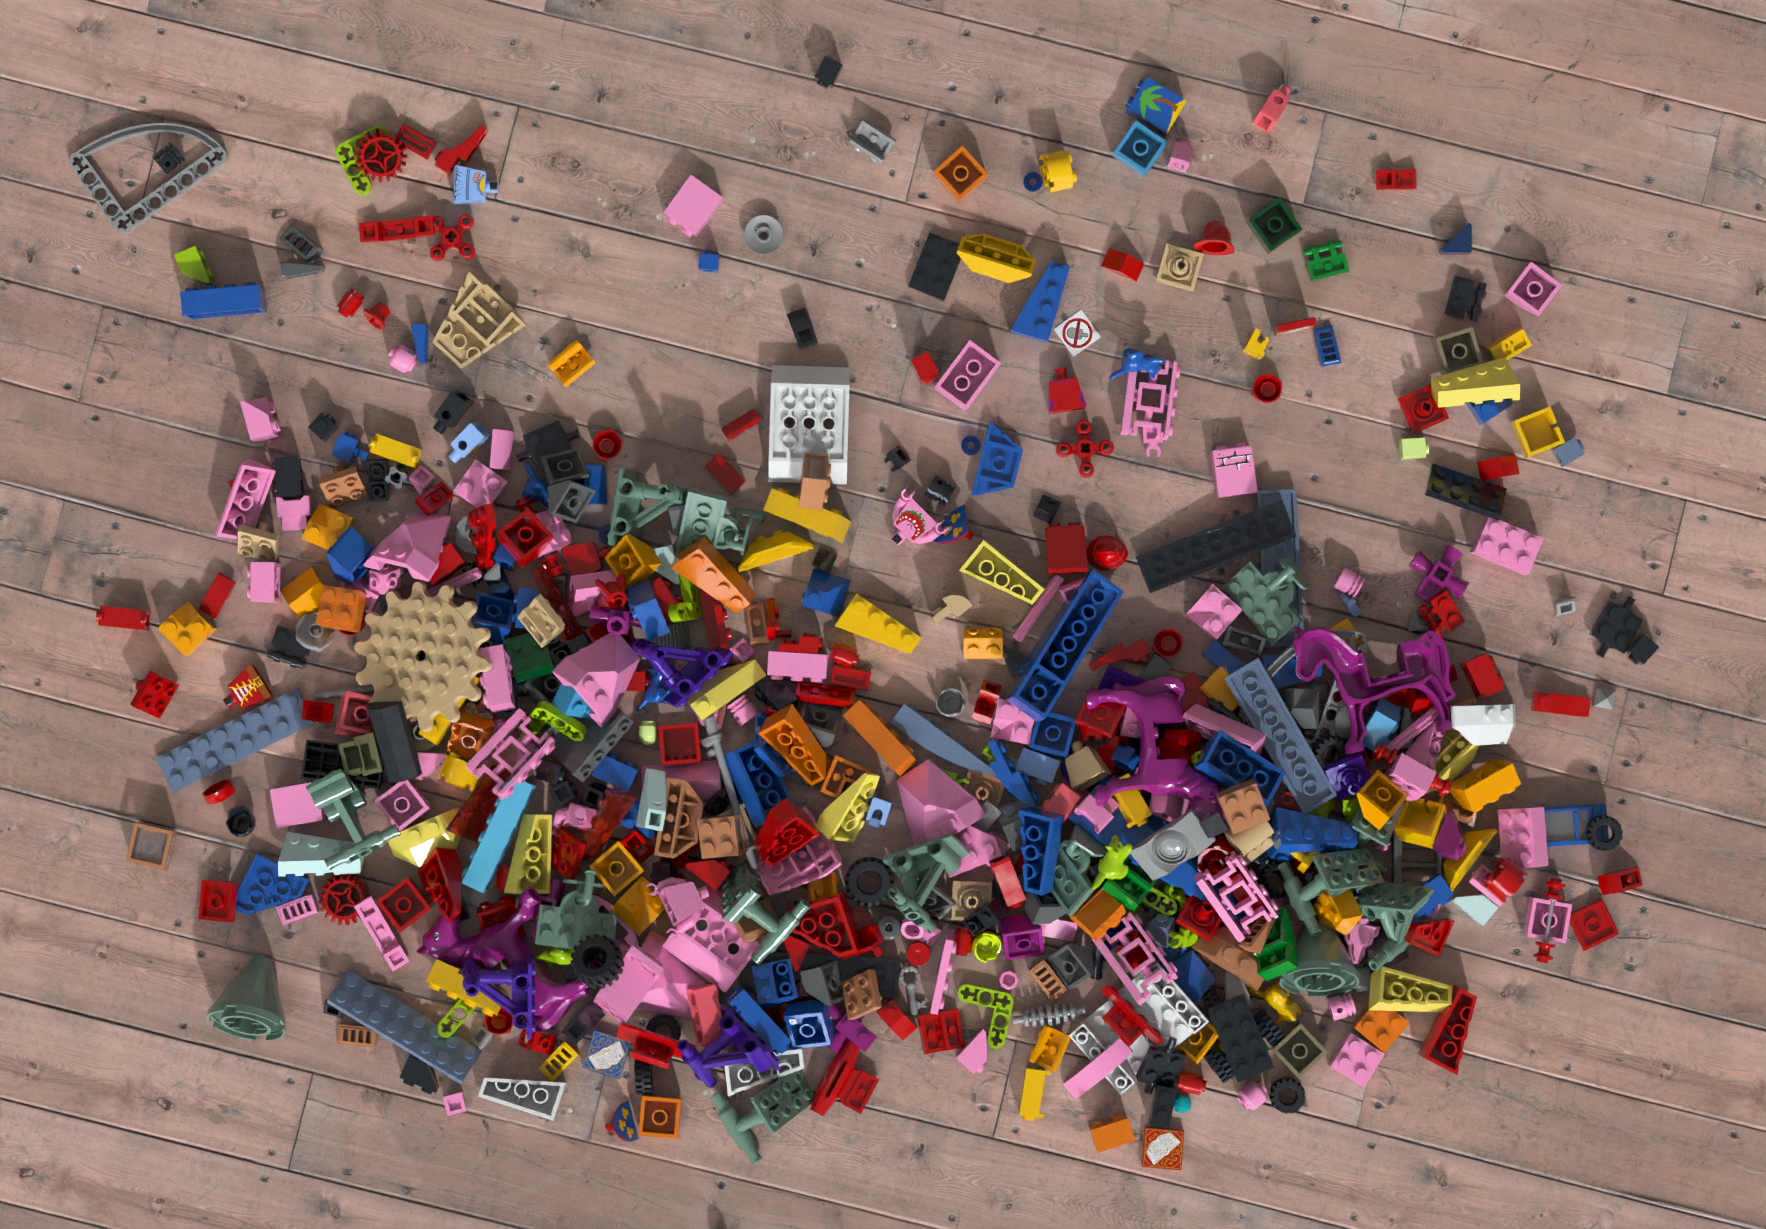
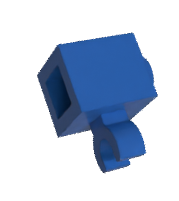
[331,432,370,463]

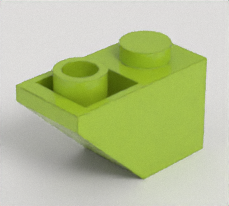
[174,246,214,285]

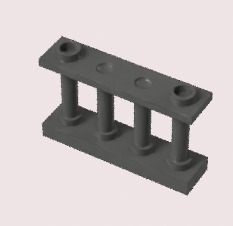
[1392,830,1441,886]

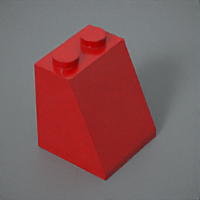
[1044,522,1088,575]

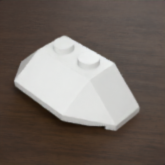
[1451,704,1516,745]

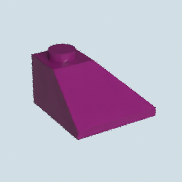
[1432,812,1466,861]
[1000,914,1045,960]

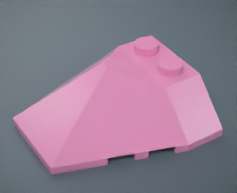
[363,509,451,581]
[552,633,640,728]
[896,759,987,846]
[754,805,842,896]
[635,930,712,1018]

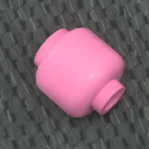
[388,344,418,373]
[1237,1081,1267,1110]

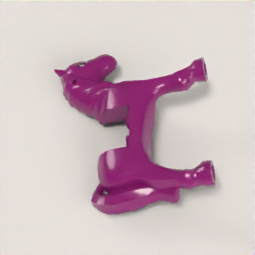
[1292,626,1456,754]
[1086,677,1227,822]
[417,886,603,1031]

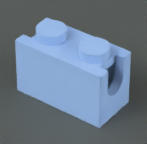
[1015,748,1060,786]
[866,797,892,828]

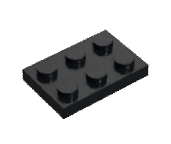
[908,232,961,301]

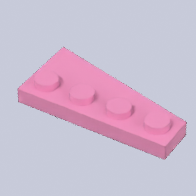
[930,928,957,1015]

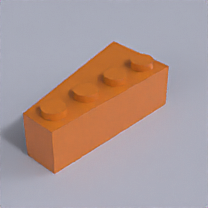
[671,537,755,613]
[842,699,918,777]
[758,704,832,786]

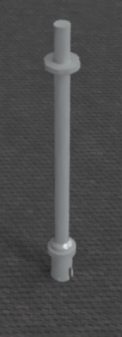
[703,716,758,870]

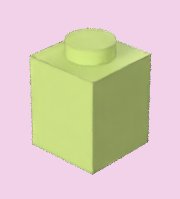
[1399,438,1429,460]

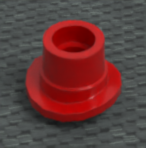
[363,302,391,330]

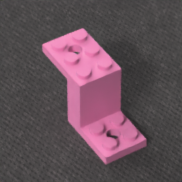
[593,945,664,1023]

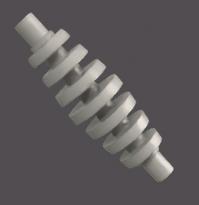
[1012,1004,1085,1027]

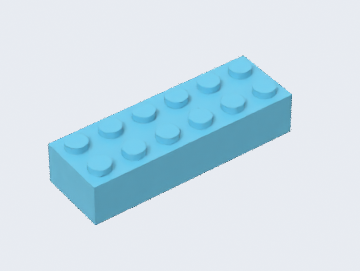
[461,775,537,893]

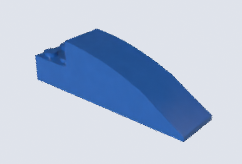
[1006,569,1124,722]

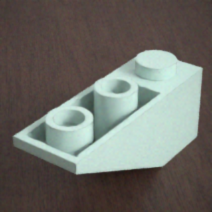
[636,768,666,831]

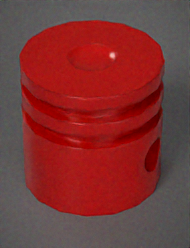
[907,941,930,966]

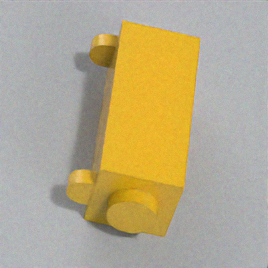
[368,433,422,469]
[1112,773,1152,828]
[1019,1067,1051,1121]

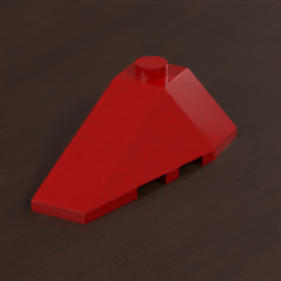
[417,847,461,923]

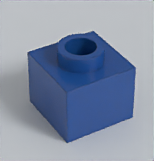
[698,251,720,273]
[1111,745,1139,773]

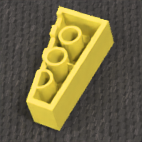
[1431,357,1520,408]
[959,539,1046,605]
[1368,966,1453,1012]

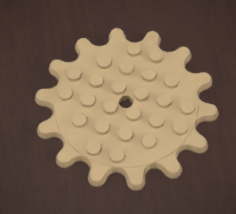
[354,581,492,732]

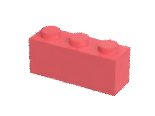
[686,983,723,1047]

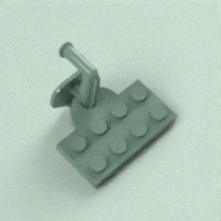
[675,488,766,555]
[1223,558,1310,646]
[1052,826,1108,915]
[534,870,618,949]

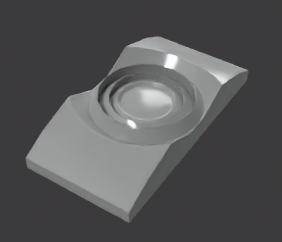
[1130,809,1216,880]

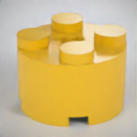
[1039,150,1077,193]
[437,752,480,792]

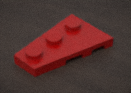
[1404,918,1455,957]

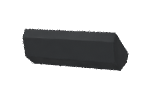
[366,701,423,782]
[301,740,384,789]

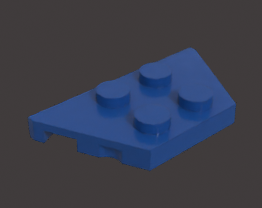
[971,422,1023,496]
[754,711,797,778]

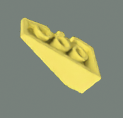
[688,659,766,721]
[815,773,880,842]

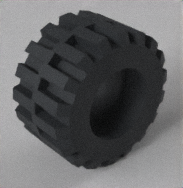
[845,857,894,907]
[571,934,624,989]

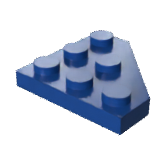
[236,853,310,915]

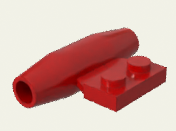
[810,1039,880,1117]

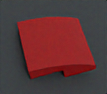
[917,1008,965,1054]

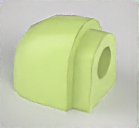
[638,721,658,745]

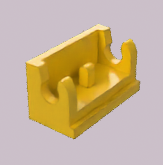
[1484,327,1532,361]
[1243,328,1269,360]

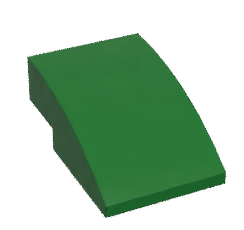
[1102,857,1159,912]
[1252,908,1298,981]

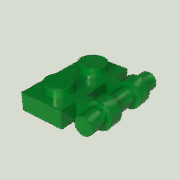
[1303,240,1349,282]

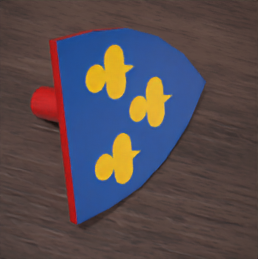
[933,504,974,544]
[605,1101,639,1142]

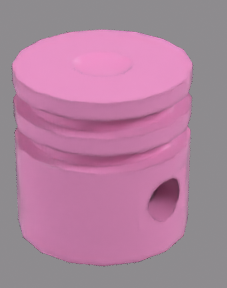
[1333,567,1365,598]
[727,694,758,726]
[901,915,925,940]
[1327,992,1356,1021]

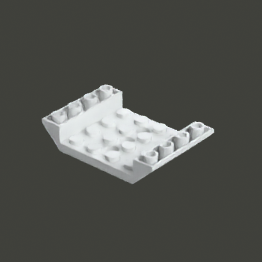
[769,365,850,485]
[1069,962,1209,1095]

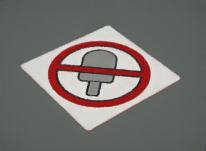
[1054,310,1101,356]

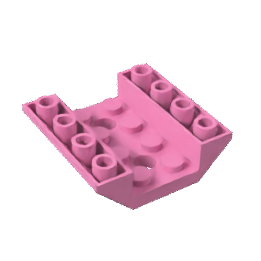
[662,885,762,993]

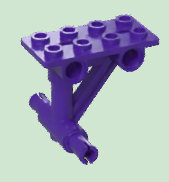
[629,638,733,708]
[461,951,536,1039]
[677,1004,781,1088]

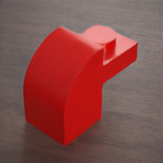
[972,680,1002,724]

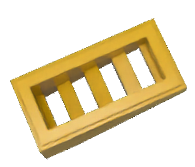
[538,1040,580,1082]

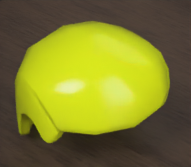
[972,931,1001,963]

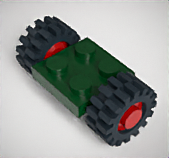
[1203,1009,1285,1083]

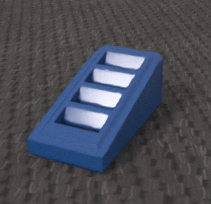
[411,324,429,365]
[1313,325,1341,367]

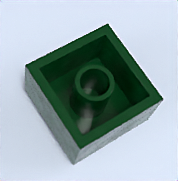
[1246,197,1303,254]
[504,633,554,683]

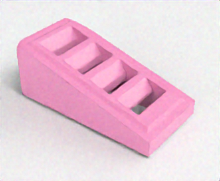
[276,894,320,926]

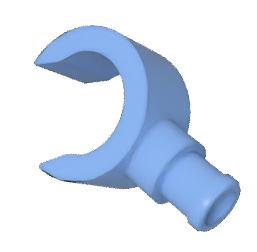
[1340,593,1363,618]

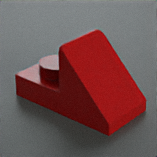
[415,481,455,516]

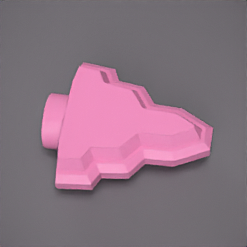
[1344,916,1381,964]

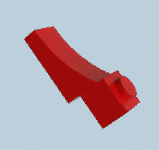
[434,125,488,176]
[1088,639,1151,672]
[1530,691,1591,717]

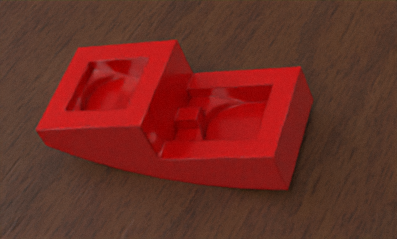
[1376,169,1417,190]
[199,573,236,618]

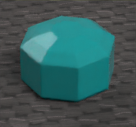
[1173,1094,1192,1114]

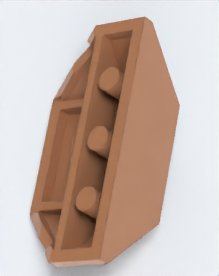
[654,777,704,858]
[1192,926,1264,991]

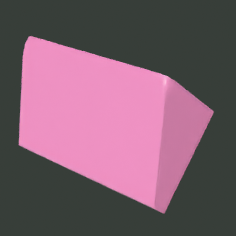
[1039,919,1078,942]

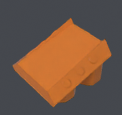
[447,710,495,760]
[1070,888,1126,941]

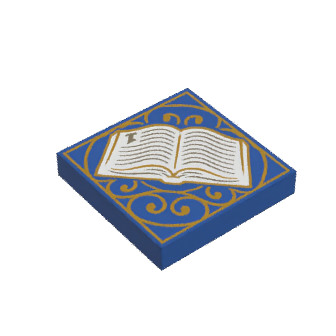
[582,1029,631,1079]

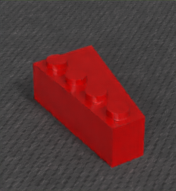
[1418,985,1477,1075]

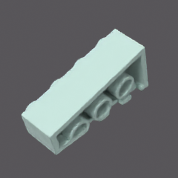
[278,832,365,876]

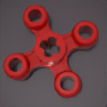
[430,214,476,262]
[1056,419,1114,478]

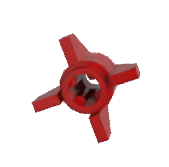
[595,573,627,609]

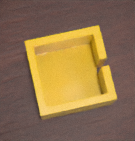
[1510,406,1565,459]
[1394,798,1447,849]

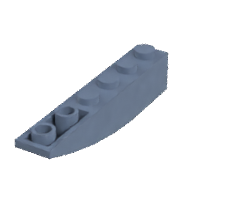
[890,703,997,777]

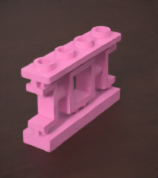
[1120,360,1180,440]
[466,708,555,800]
[1194,851,1279,942]
[1092,912,1178,1005]

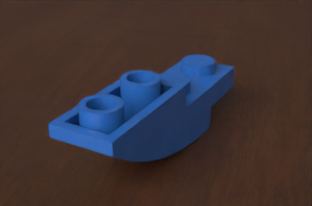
[988,739,1041,808]

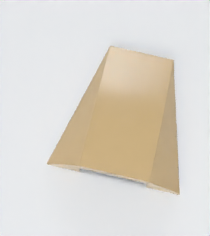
[433,271,527,369]

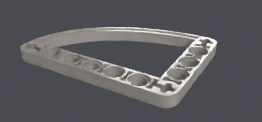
[69,123,228,234]
[1238,629,1367,758]

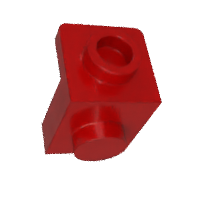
[301,700,334,723]

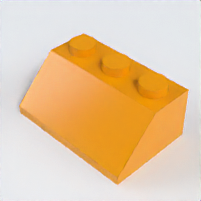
[1450,759,1521,812]

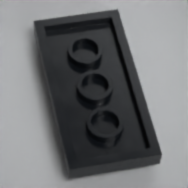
[1425,464,1507,520]
[1207,994,1274,1083]

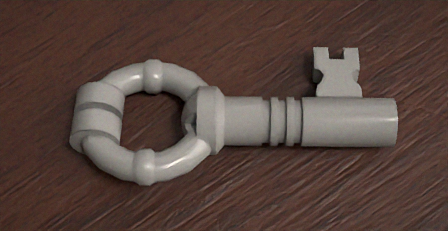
[899,964,927,1015]

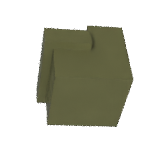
[338,733,383,777]

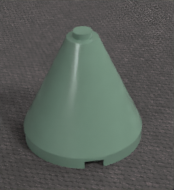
[1279,915,1359,997]
[207,954,287,1041]

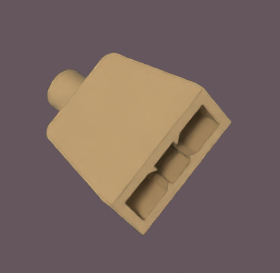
[1065,741,1111,792]

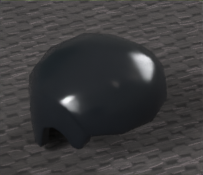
[226,806,256,837]

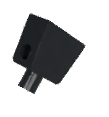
[433,390,474,434]

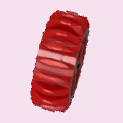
[354,129,408,182]
[318,874,372,926]

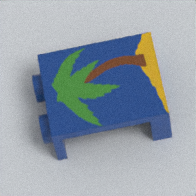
[1125,77,1187,137]

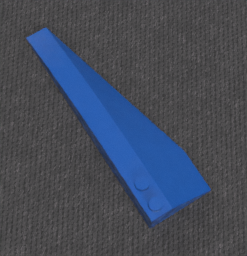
[1069,775,1247,924]

